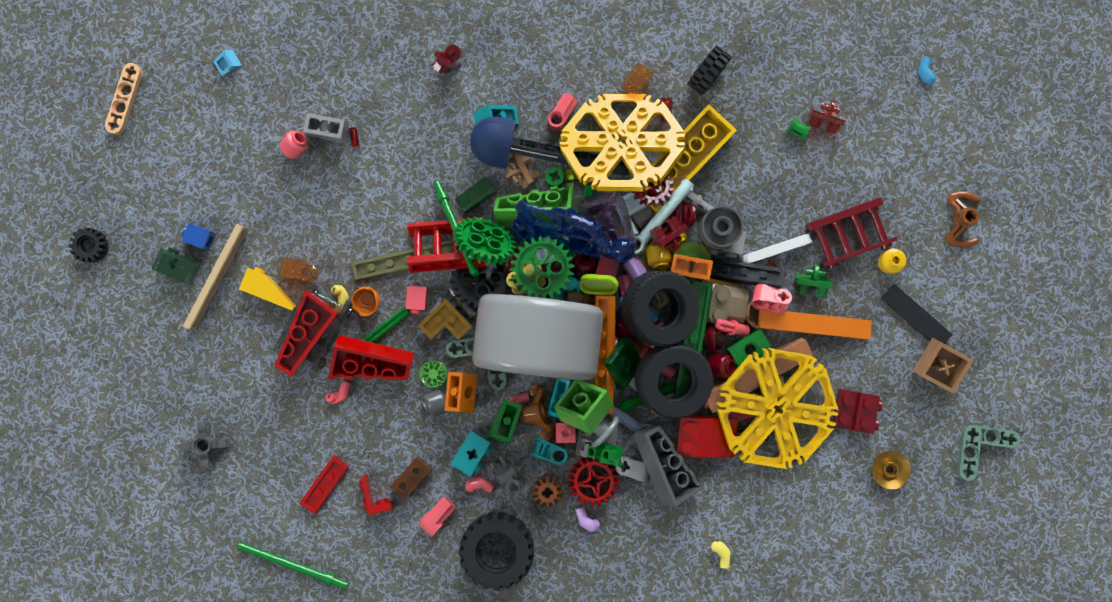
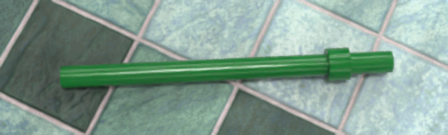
[433,181,479,277]
[237,542,349,590]

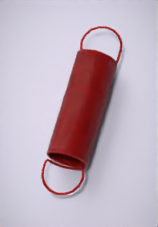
[349,123,360,150]

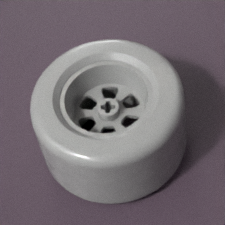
[472,294,603,380]

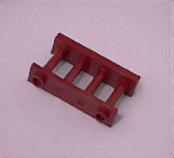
[805,197,897,269]

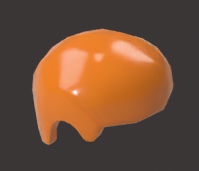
[351,287,381,317]

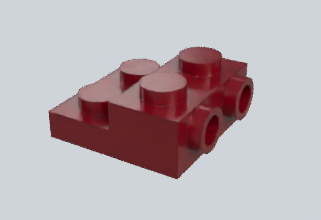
[832,389,883,434]

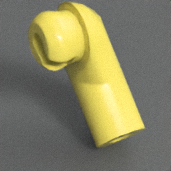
[711,541,731,569]

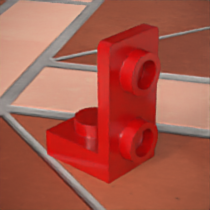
[359,474,394,515]

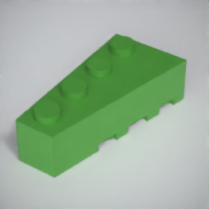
[494,182,576,228]

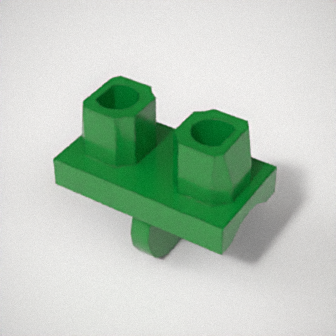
[794,264,833,297]
[587,443,624,467]

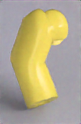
[331,285,349,313]

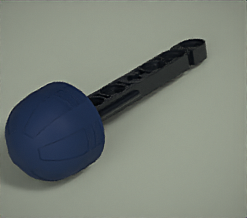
[470,117,630,176]

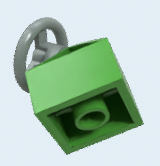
[554,380,619,447]

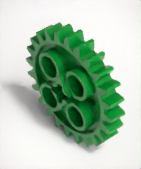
[453,216,516,266]
[510,236,574,298]

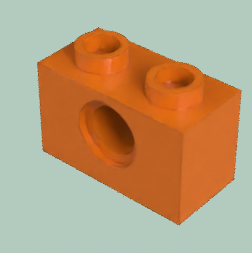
[444,372,478,413]

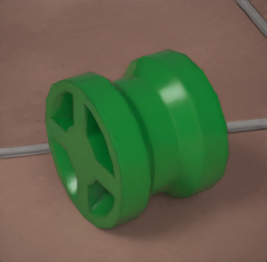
[545,167,564,187]

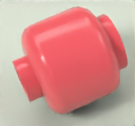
[279,131,308,159]

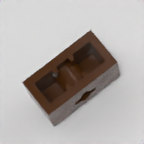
[390,456,433,500]

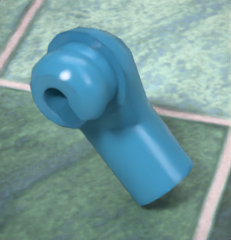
[918,56,936,85]

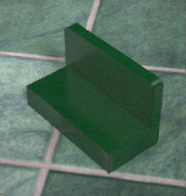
[455,177,497,215]

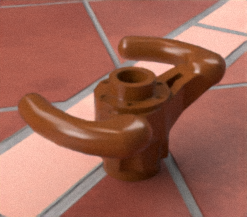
[946,191,981,248]
[519,383,556,440]

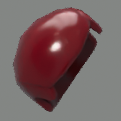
[703,324,727,353]

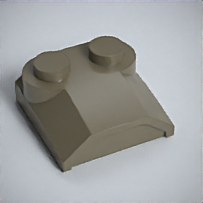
[706,283,749,324]

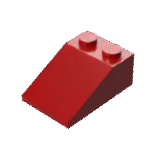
[676,414,738,458]

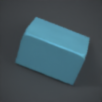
[213,50,242,77]

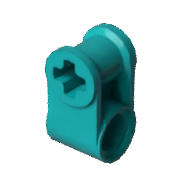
[530,436,568,465]

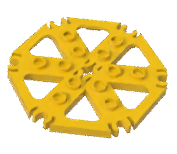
[560,94,685,192]
[716,348,838,469]

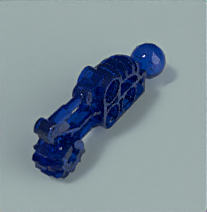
[511,200,635,263]

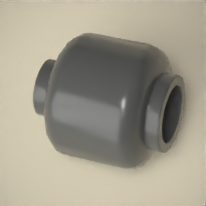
[421,389,448,418]

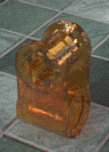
[279,257,319,282]

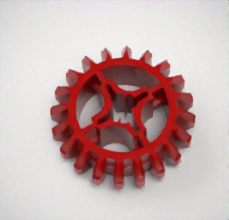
[567,457,620,507]

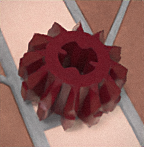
[664,204,696,227]

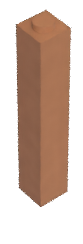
[704,336,814,413]

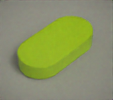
[579,274,619,295]

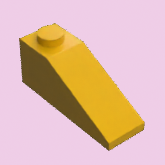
[239,267,298,311]

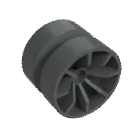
[698,205,744,251]

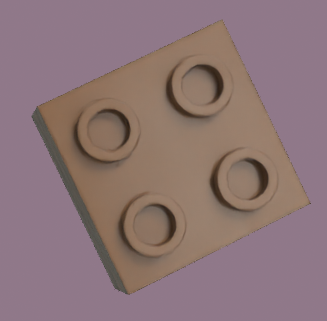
[912,338,974,394]

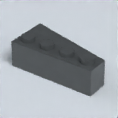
[633,426,705,507]

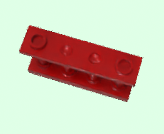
[407,217,487,273]

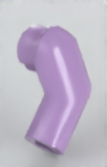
[575,507,600,532]

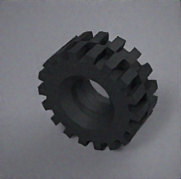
[687,45,732,96]

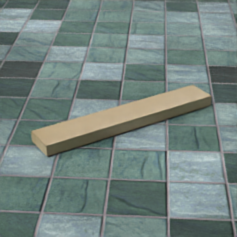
[183,224,248,330]

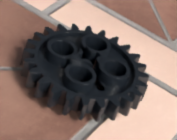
[450,262,512,310]

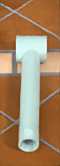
[626,178,695,255]

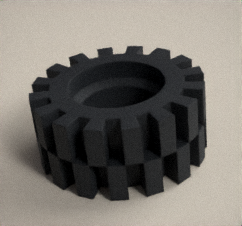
[69,227,109,263]

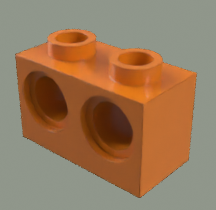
[670,254,713,280]

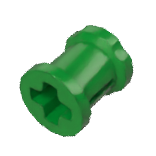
[786,117,811,141]

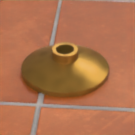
[871,450,911,489]

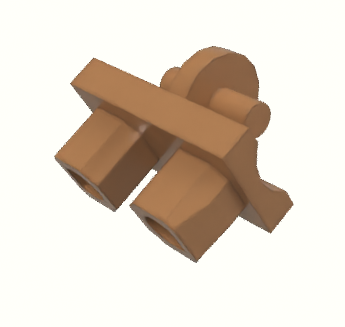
[506,154,540,189]

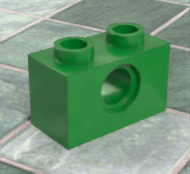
[724,328,772,368]

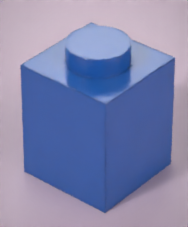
[182,223,216,251]

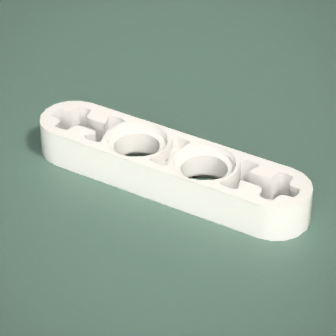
[739,233,812,264]

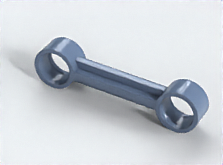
[607,405,651,433]

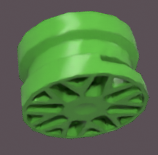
[420,361,448,388]

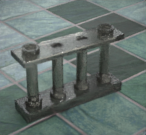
[273,282,353,371]

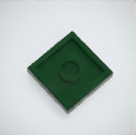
[604,335,641,391]

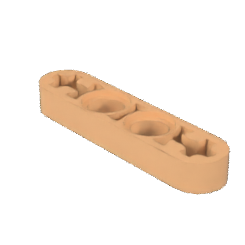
[105,63,142,135]

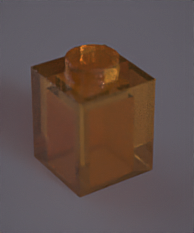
[623,62,653,94]

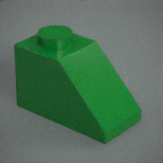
[487,399,522,444]

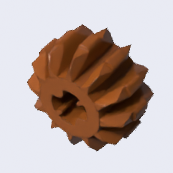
[531,475,564,509]

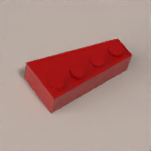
[274,290,340,377]
[328,335,414,380]

